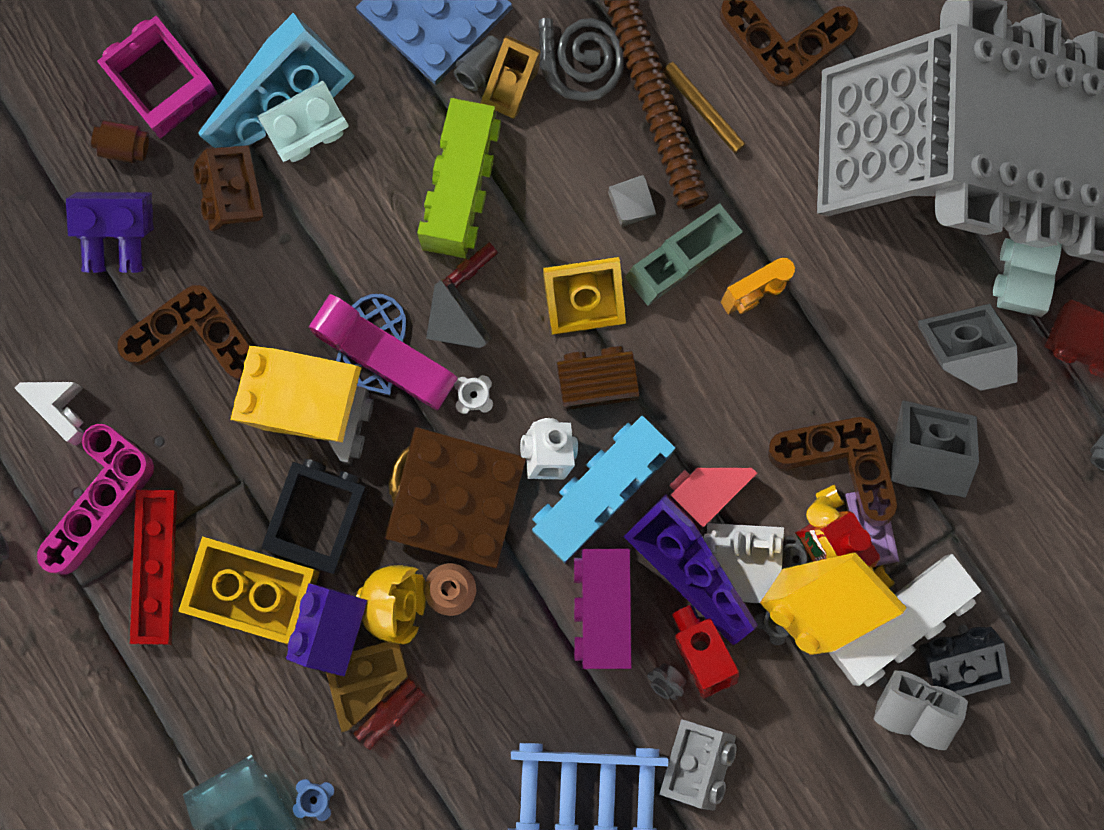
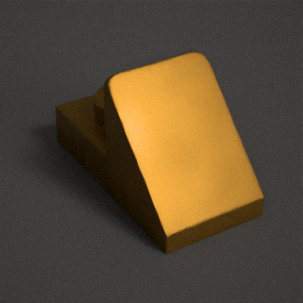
[480,35,541,119]

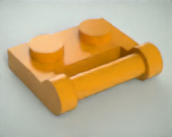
[721,258,795,315]

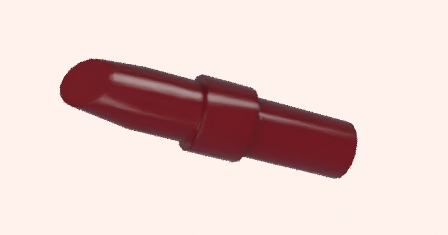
[446,242,498,288]

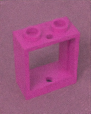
[97,16,218,139]

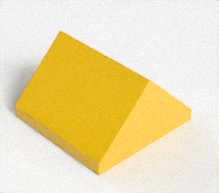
[543,257,626,335]

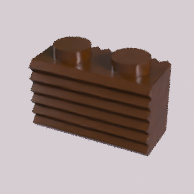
[557,346,639,411]

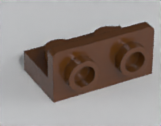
[193,145,263,231]

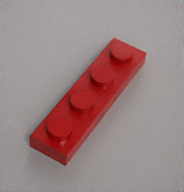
[130,490,177,645]

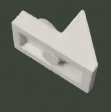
[15,382,84,446]

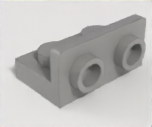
[659,719,737,811]

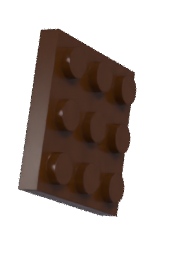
[385,427,526,568]

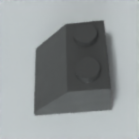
[890,401,979,498]

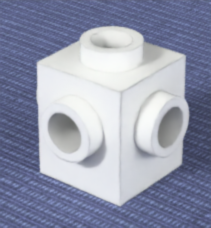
[520,418,578,480]

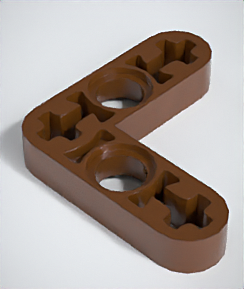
[720,0,858,87]
[117,285,250,381]
[768,417,897,526]

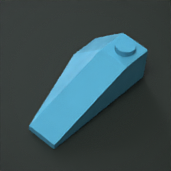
[198,13,355,148]

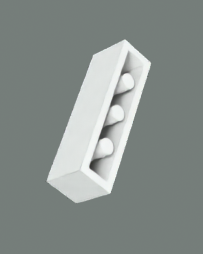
[828,554,981,687]

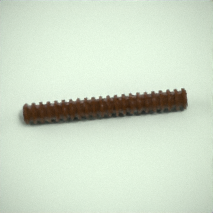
[604,0,709,209]

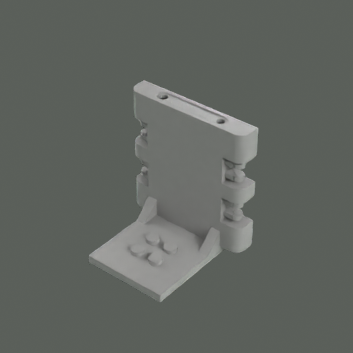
[817,0,1104,263]

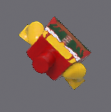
[795,484,895,588]

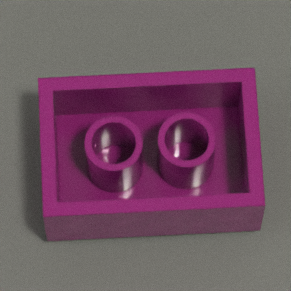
[574,549,631,669]

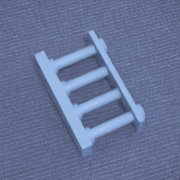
[508,743,668,830]

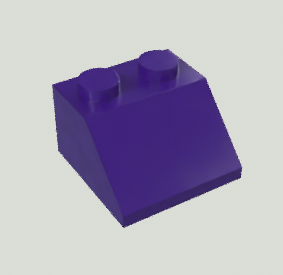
[286,583,367,676]

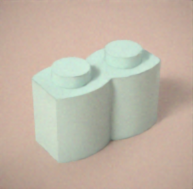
[993,238,1062,317]

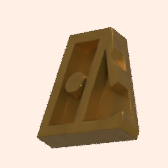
[326,642,408,732]

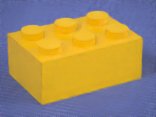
[178,536,320,644]

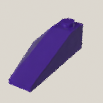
[624,494,758,646]

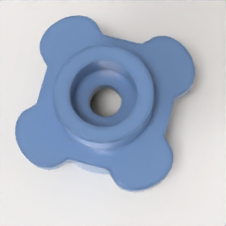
[293,779,334,821]

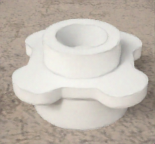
[454,375,493,414]

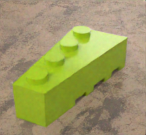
[417,98,501,259]

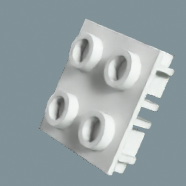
[704,523,784,603]

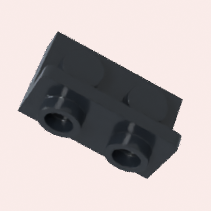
[919,627,1011,696]

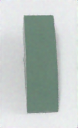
[625,203,743,306]

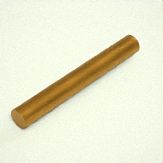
[662,62,746,154]

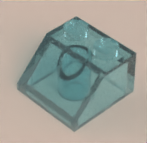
[183,755,297,830]

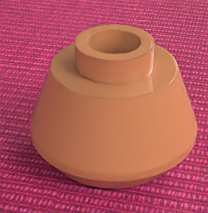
[424,563,476,616]

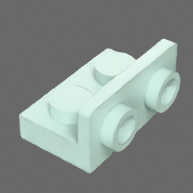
[257,81,349,162]

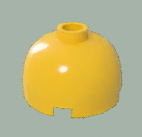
[356,565,426,645]

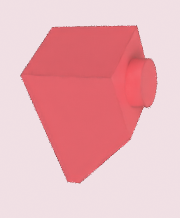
[669,468,757,530]

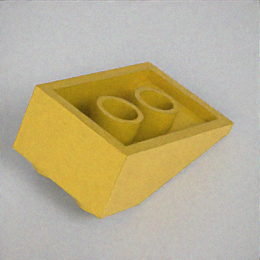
[230,346,361,443]
[760,552,907,655]

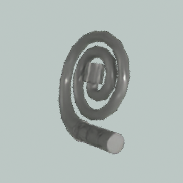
[538,18,624,102]

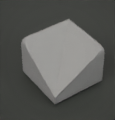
[608,175,656,228]

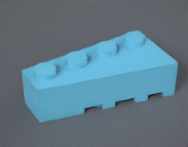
[532,416,675,564]

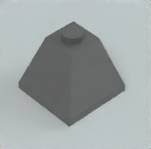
[918,304,1018,391]

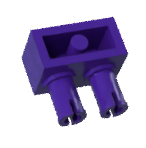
[66,192,154,273]

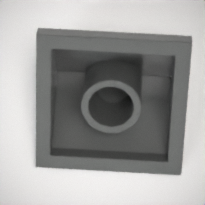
[426,277,492,348]

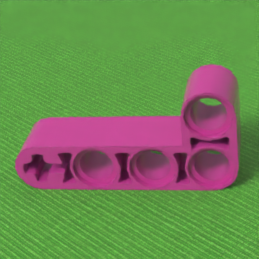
[309,294,458,411]
[37,424,154,575]

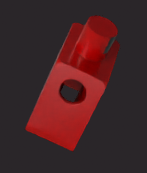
[672,605,739,700]

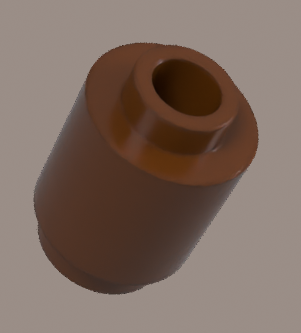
[91,120,149,163]

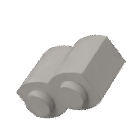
[874,671,968,750]

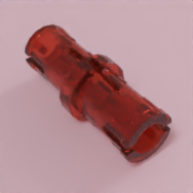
[353,678,426,751]

